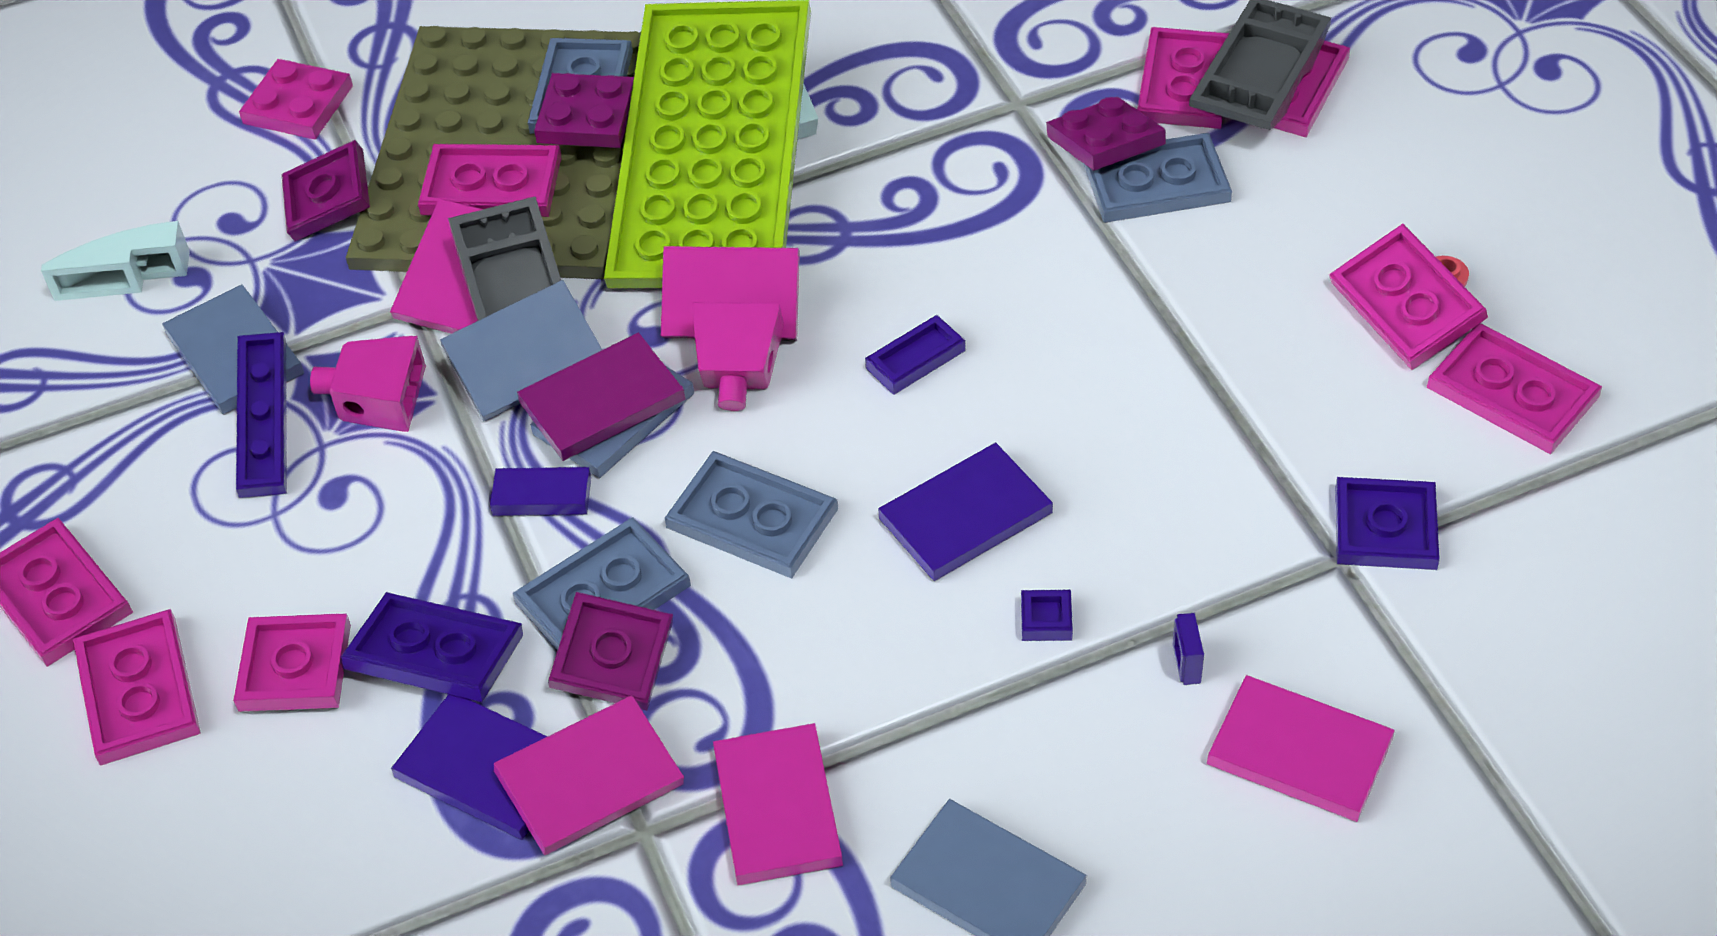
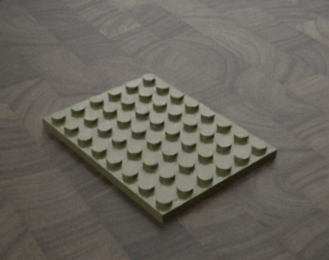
[346,26,641,279]

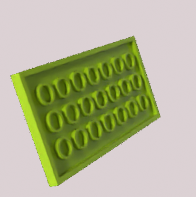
[604,0,811,289]

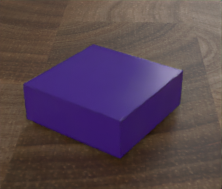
[1021,590,1073,641]
[1172,613,1204,685]

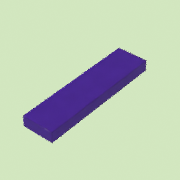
[236,332,287,498]

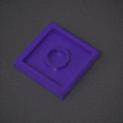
[1335,477,1440,570]

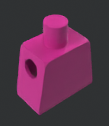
[692,302,784,411]
[310,336,426,432]

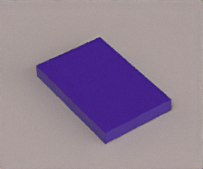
[878,442,1053,581]
[341,592,523,702]
[391,694,548,840]

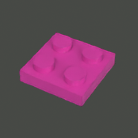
[239,59,353,140]
[233,613,351,712]

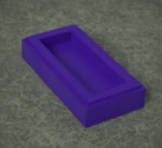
[865,315,966,395]
[490,467,592,516]

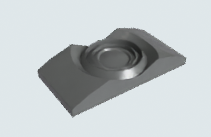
[1189,0,1331,130]
[448,196,561,321]

